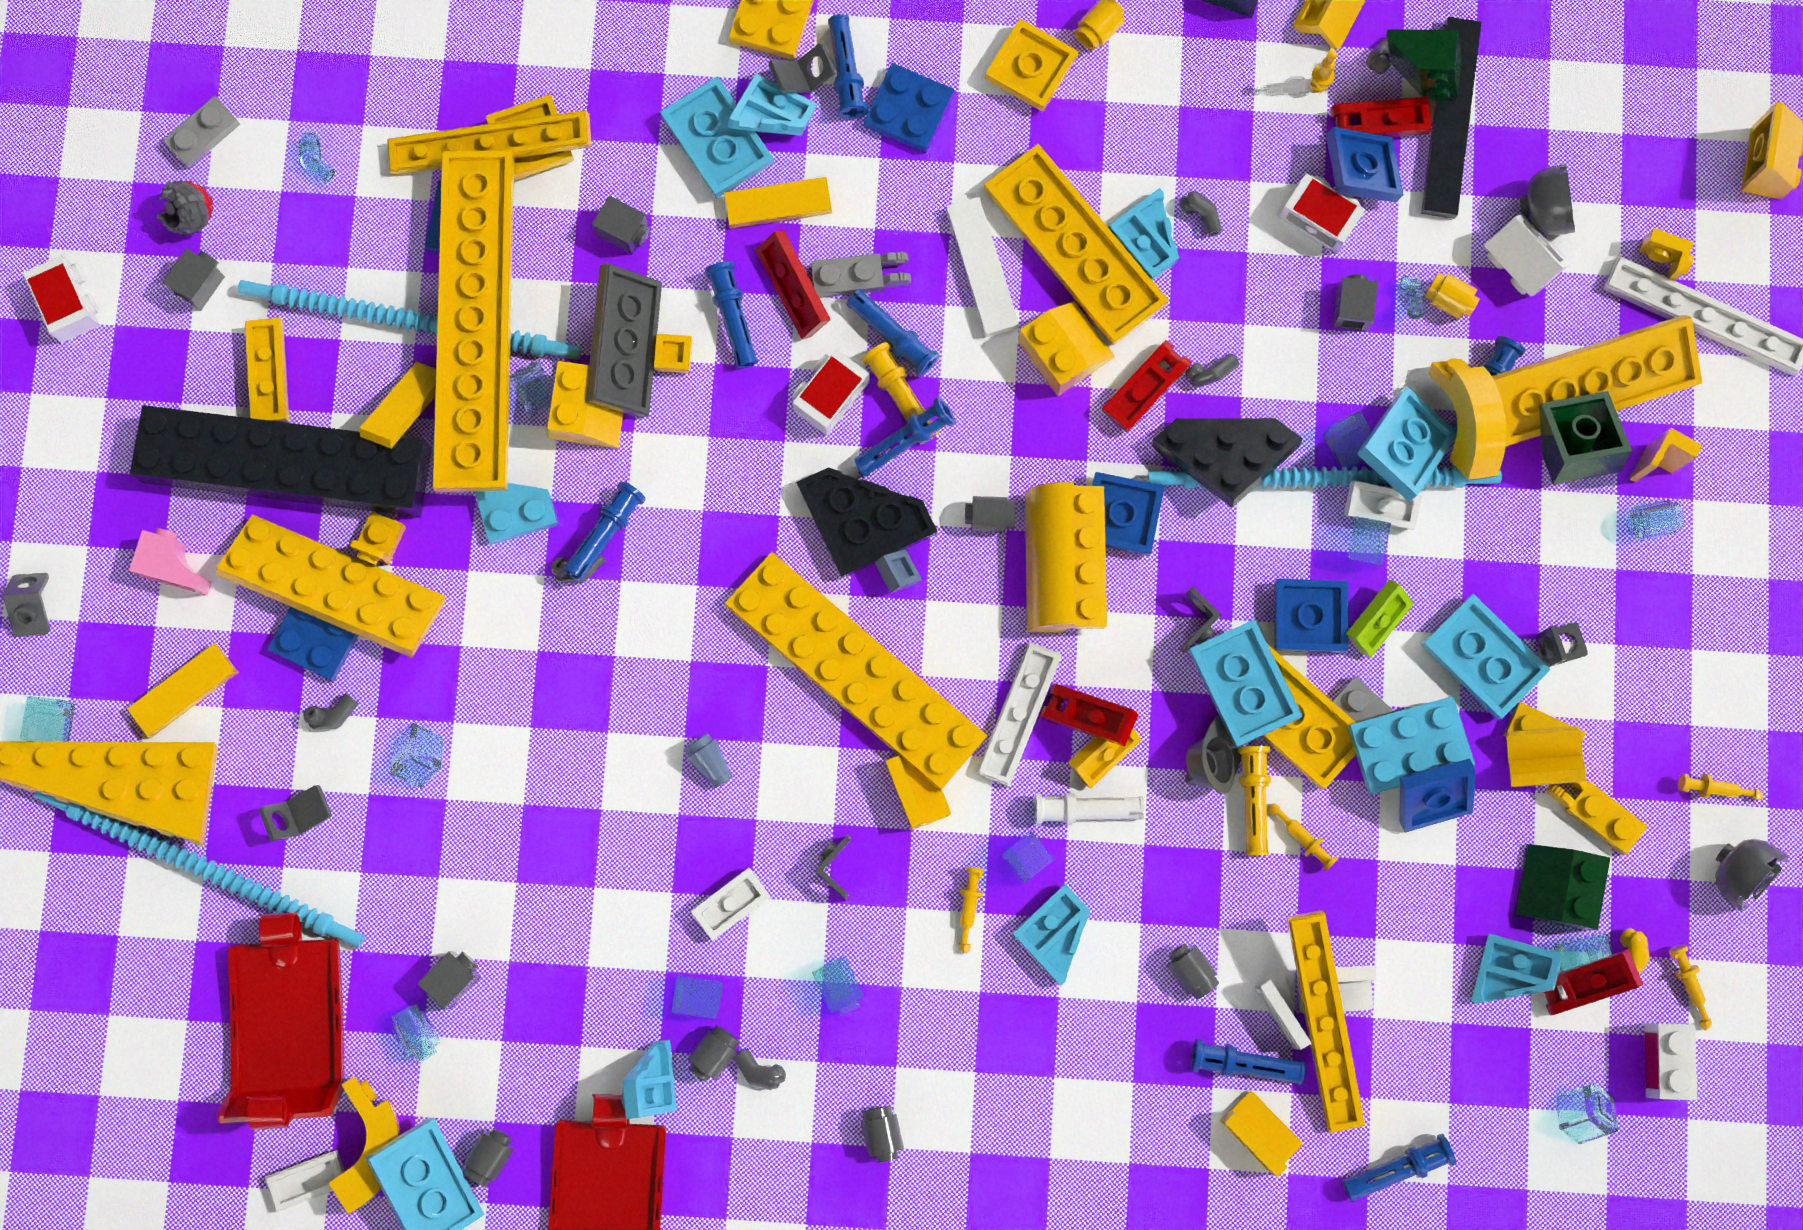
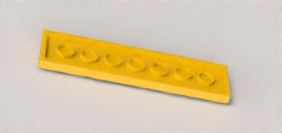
[725,552,988,791]

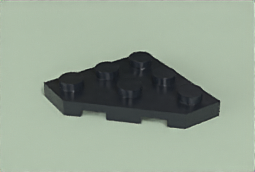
[1152,418,1303,508]
[796,467,938,579]

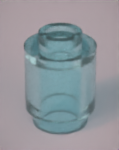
[1626,500,1685,541]
[391,1005,441,1063]

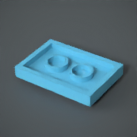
[660,76,774,199]
[1357,386,1457,502]
[1421,594,1551,721]
[1188,619,1303,748]
[1347,696,1475,795]
[365,1117,485,1230]

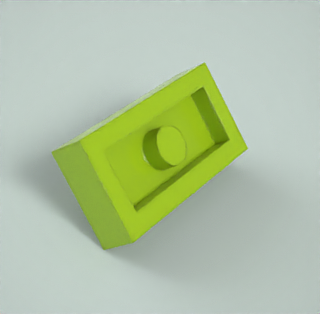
[1346,579,1414,658]

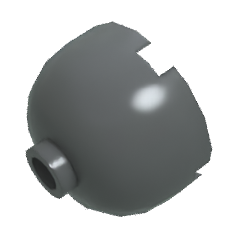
[1519,164,1575,235]
[1715,838,1789,912]

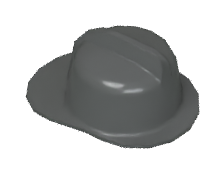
[1185,716,1243,794]

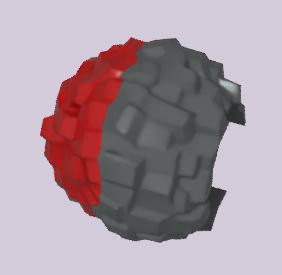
[156,180,213,235]

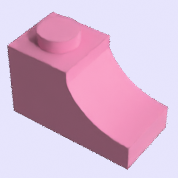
[129,528,212,595]

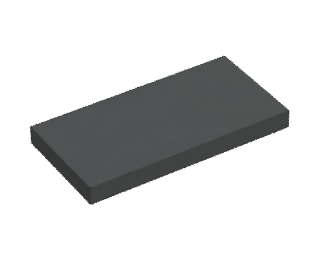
[586,263,662,418]

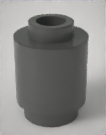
[965,496,1015,532]
[1167,943,1219,1000]
[687,1024,740,1082]
[861,1105,904,1163]
[462,1128,514,1187]

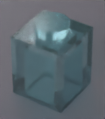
[812,956,864,1016]

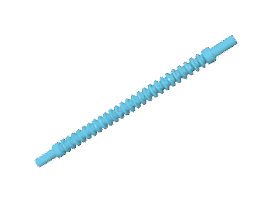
[238,280,581,360]
[1148,466,1502,489]
[35,792,365,949]

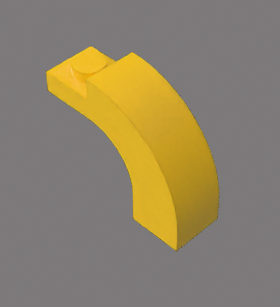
[1428,358,1506,480]
[329,1076,400,1215]

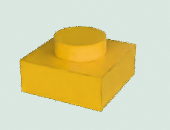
[654,334,693,373]

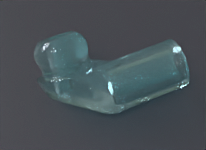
[298,132,335,183]
[1397,275,1425,319]

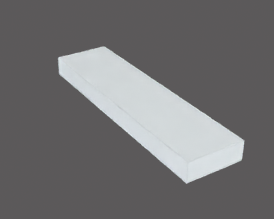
[946,197,1019,337]
[976,641,1062,787]

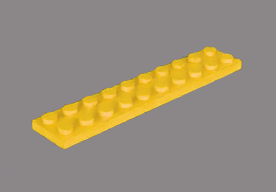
[433,150,514,492]

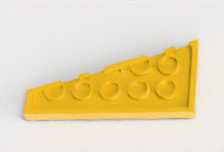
[0,741,218,847]

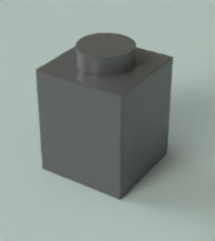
[592,195,650,254]
[162,248,225,310]
[1332,274,1378,332]
[418,951,481,1009]

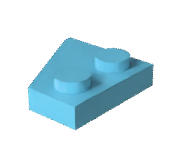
[1108,188,1179,281]

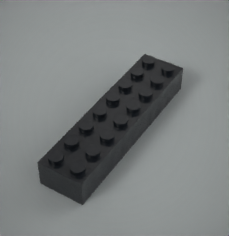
[130,405,432,517]

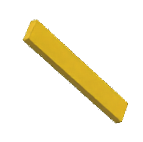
[387,110,592,175]
[1286,910,1365,1133]

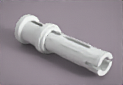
[1034,793,1145,825]

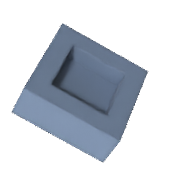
[875,549,922,593]

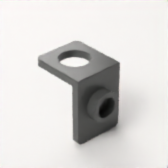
[768,44,836,94]
[2,573,50,636]
[1180,587,1221,653]
[1538,622,1588,667]
[259,785,332,841]
[815,834,852,900]

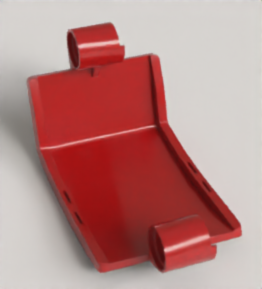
[217,912,344,1130]
[548,1094,667,1230]

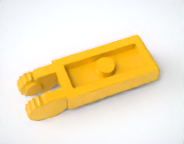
[1545,781,1648,855]

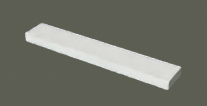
[1602,256,1803,376]

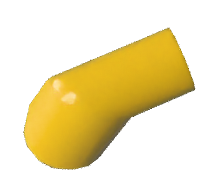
[1620,928,1649,975]

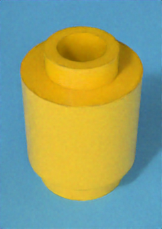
[1074,0,1125,50]
[1424,272,1480,320]

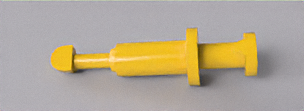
[1310,47,1337,93]
[1678,773,1763,800]
[1268,803,1338,872]
[958,866,984,954]
[1669,945,1712,1031]

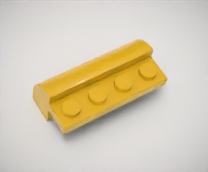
[1025,482,1107,633]

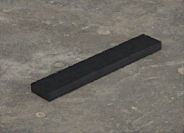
[1421,17,1482,219]

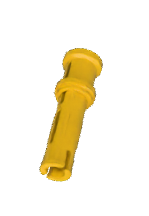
[861,342,940,445]
[1238,746,1271,856]

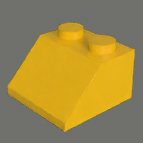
[1741,102,1803,199]
[1018,301,1115,396]
[547,361,623,449]

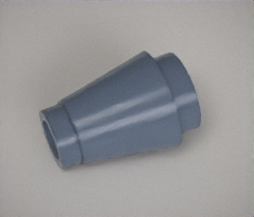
[684,733,733,788]

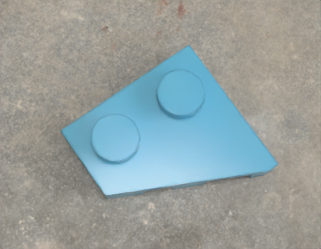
[727,73,818,136]
[475,483,559,545]
[1012,884,1091,986]
[1471,934,1564,1004]
[622,1040,677,1119]

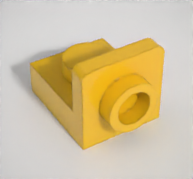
[1639,228,1694,281]
[350,511,406,566]

